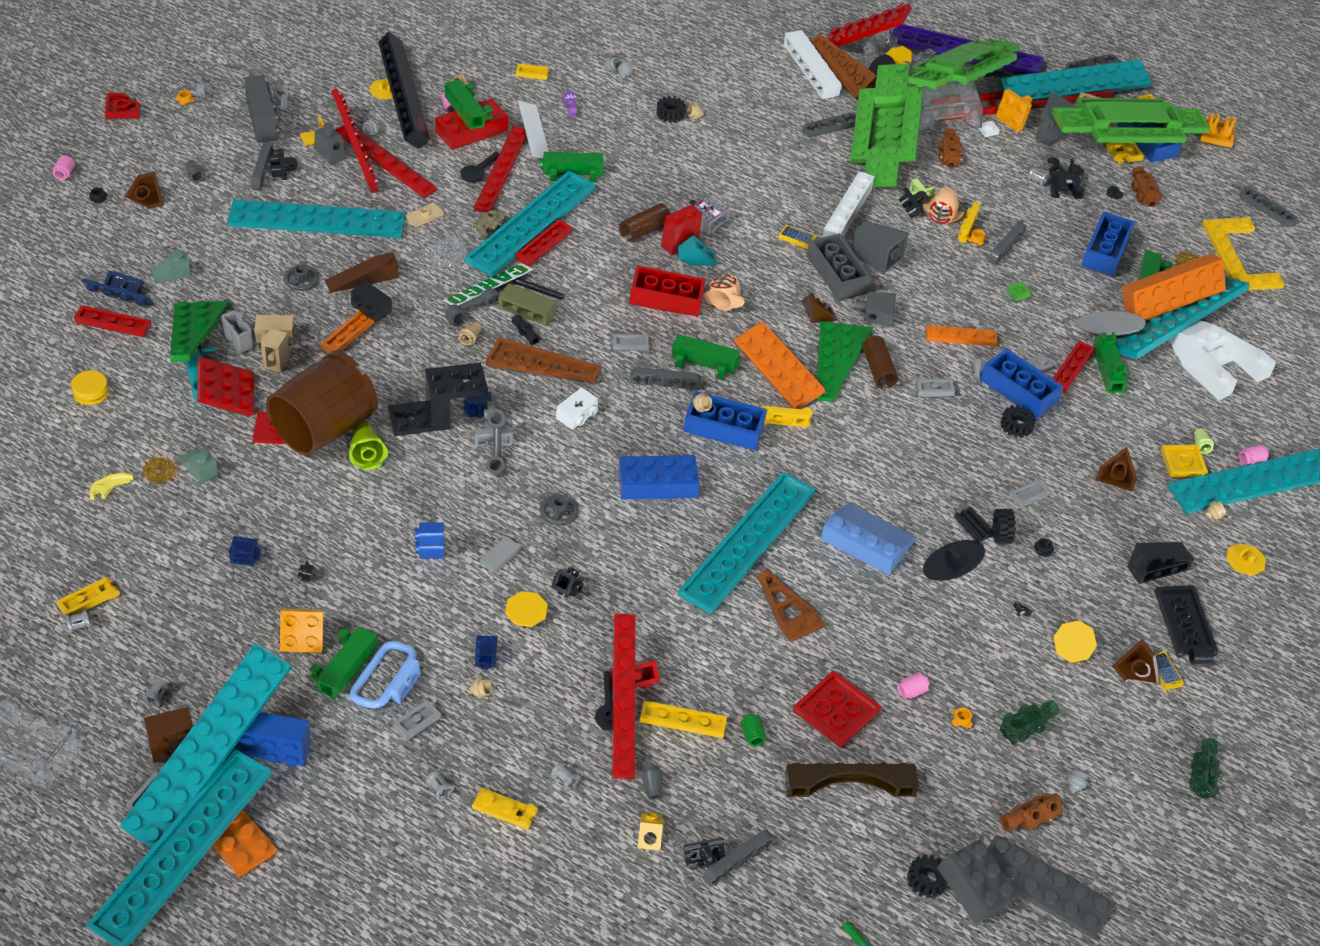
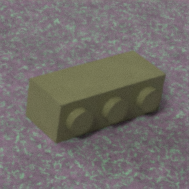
[498,283,556,326]

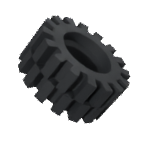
[656,96,686,123]
[1000,405,1036,438]
[992,509,1016,544]
[907,854,947,898]

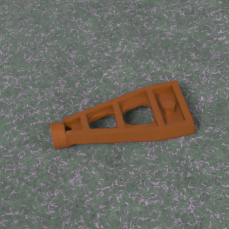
[757,569,825,642]

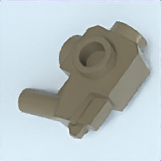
[473,210,504,239]

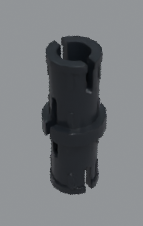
[511,315,540,345]

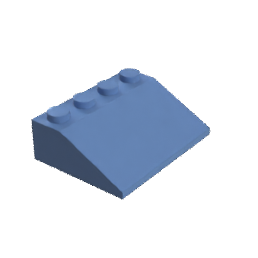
[821,503,917,575]

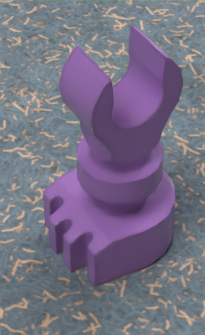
[562,91,577,118]

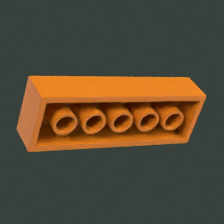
[1122,253,1226,321]

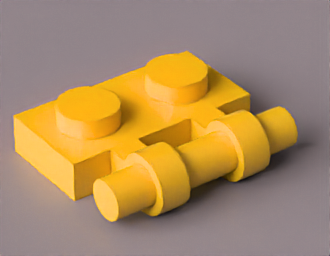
[1105,142,1144,165]

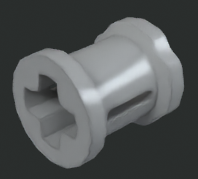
[274,88,290,109]
[1028,166,1049,186]
[65,610,91,633]
[143,678,171,707]
[551,762,580,791]
[425,770,454,800]

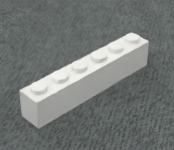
[784,30,842,99]
[823,171,874,238]

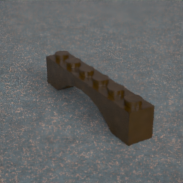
[785,763,919,797]

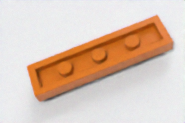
[321,310,375,353]
[925,325,997,347]

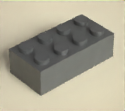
[244,75,279,143]
[807,233,871,300]

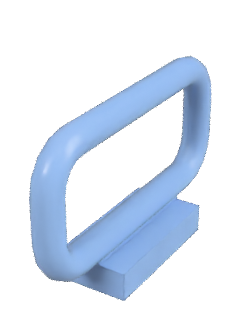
[350,641,421,709]

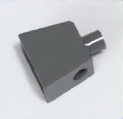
[314,123,346,165]
[855,292,896,327]

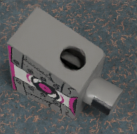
[688,198,730,234]

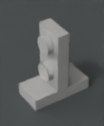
[474,401,513,447]

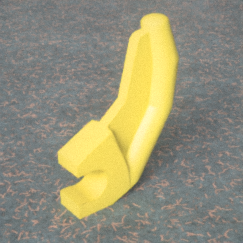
[90,472,134,500]

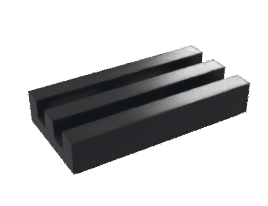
[954,507,994,542]

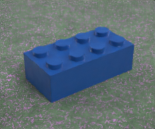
[1117,122,1182,163]
[1081,211,1136,276]
[980,348,1064,419]
[684,391,767,450]
[618,455,699,500]
[229,712,311,766]

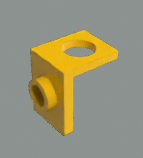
[300,116,324,146]
[638,813,663,850]

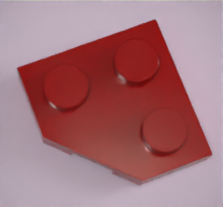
[105,93,140,119]

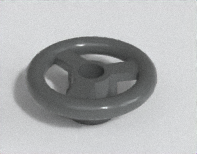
[283,265,319,291]
[540,495,579,525]

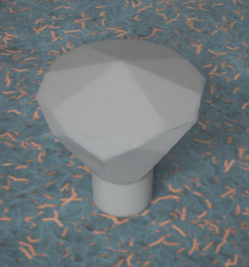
[973,359,987,379]

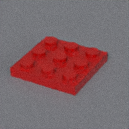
[197,357,255,416]
[793,671,882,748]

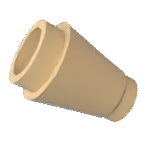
[458,322,481,346]

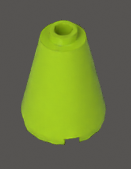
[349,421,388,470]

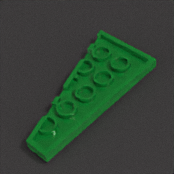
[170,300,230,362]
[815,321,873,402]

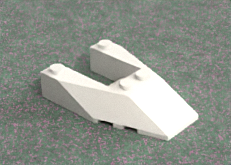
[1167,320,1276,400]

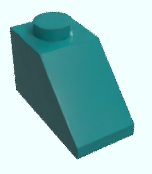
[678,235,717,266]

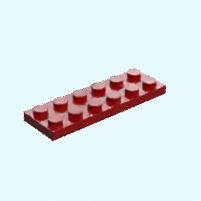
[826,3,912,47]

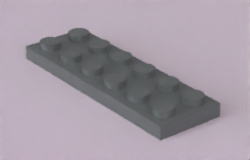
[987,835,1115,939]

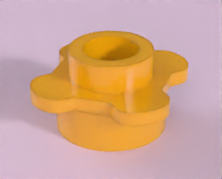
[175,90,195,105]
[968,229,987,245]
[952,707,973,729]

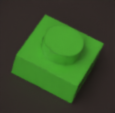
[1006,281,1031,302]

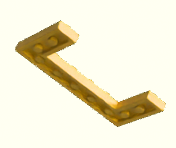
[1202,217,1285,290]

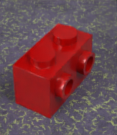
[609,659,660,688]

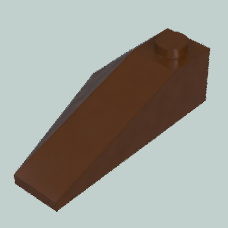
[325,252,399,293]

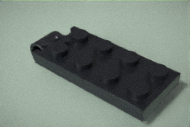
[1154,585,1218,665]

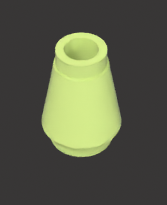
[1194,428,1214,454]

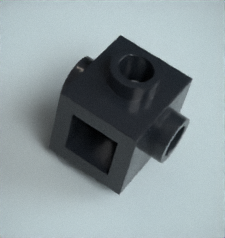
[551,567,585,598]

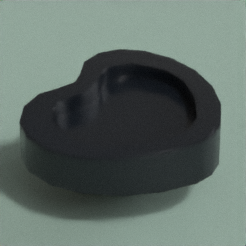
[1106,186,1123,199]
[1013,602,1032,617]

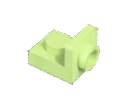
[909,178,935,202]

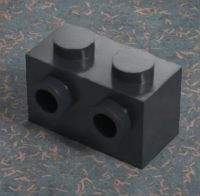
[351,281,392,322]

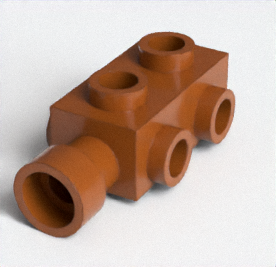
[938,128,963,168]
[1131,166,1162,207]
[1000,793,1063,832]

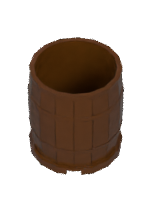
[266,350,378,456]

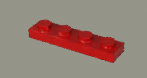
[516,219,572,267]
[74,305,151,337]
[1052,341,1095,393]

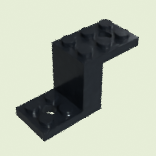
[388,362,488,436]

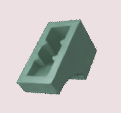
[151,250,191,284]
[179,448,218,484]

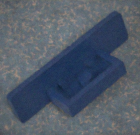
[81,271,153,307]

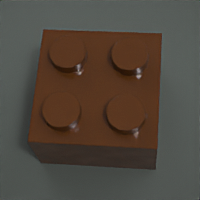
[144,707,193,763]

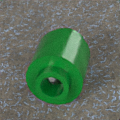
[741,714,766,747]

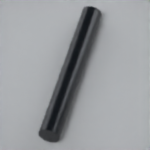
[513,278,564,300]

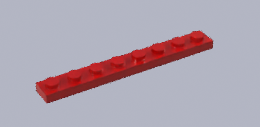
[331,88,379,193]
[335,125,436,198]
[474,126,527,213]
[612,613,635,779]

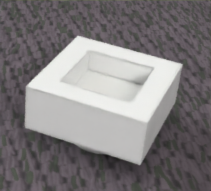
[978,121,1000,137]

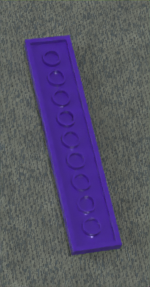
[889,24,1044,75]

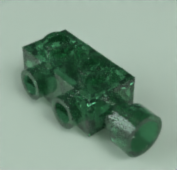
[1000,700,1059,745]
[1189,738,1221,799]

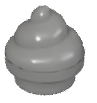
[603,56,620,72]
[617,62,633,78]
[196,82,213,98]
[362,120,379,136]
[1066,770,1088,794]

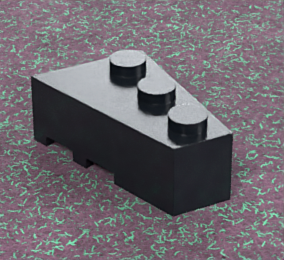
[1127,542,1194,584]

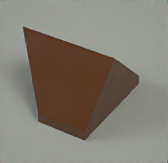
[125,172,164,209]
[802,293,837,324]
[1096,447,1137,492]
[1112,639,1160,685]

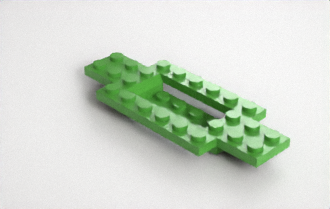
[908,39,1019,90]
[850,64,924,187]
[1051,98,1210,143]

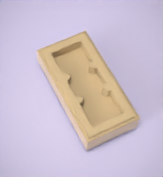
[406,202,444,228]

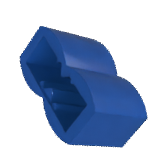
[415,522,444,559]

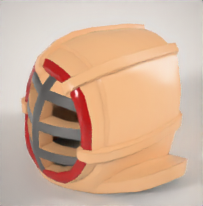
[922,186,964,224]
[703,274,745,312]

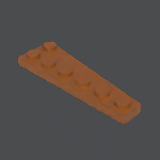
[811,33,877,100]
[486,337,602,383]

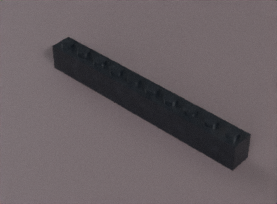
[378,32,430,149]

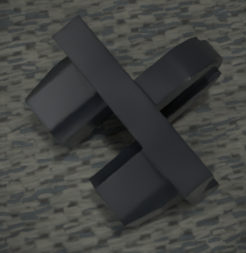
[269,149,298,180]
[898,187,928,218]
[683,837,725,869]

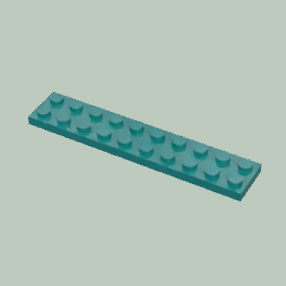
[999,59,1152,101]
[465,171,596,277]
[227,199,405,238]
[1115,276,1249,359]
[1167,448,1320,514]
[678,472,816,615]
[119,643,292,848]
[86,749,272,946]

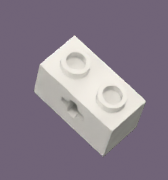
[556,387,598,430]

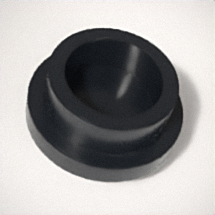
[89,187,107,203]
[1034,538,1054,557]
[298,561,313,582]

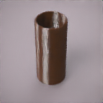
[619,203,671,242]
[862,336,898,389]

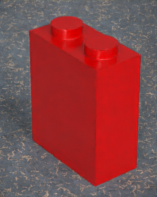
[661,204,703,256]

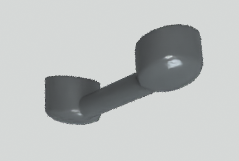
[445,288,500,326]
[486,409,507,476]

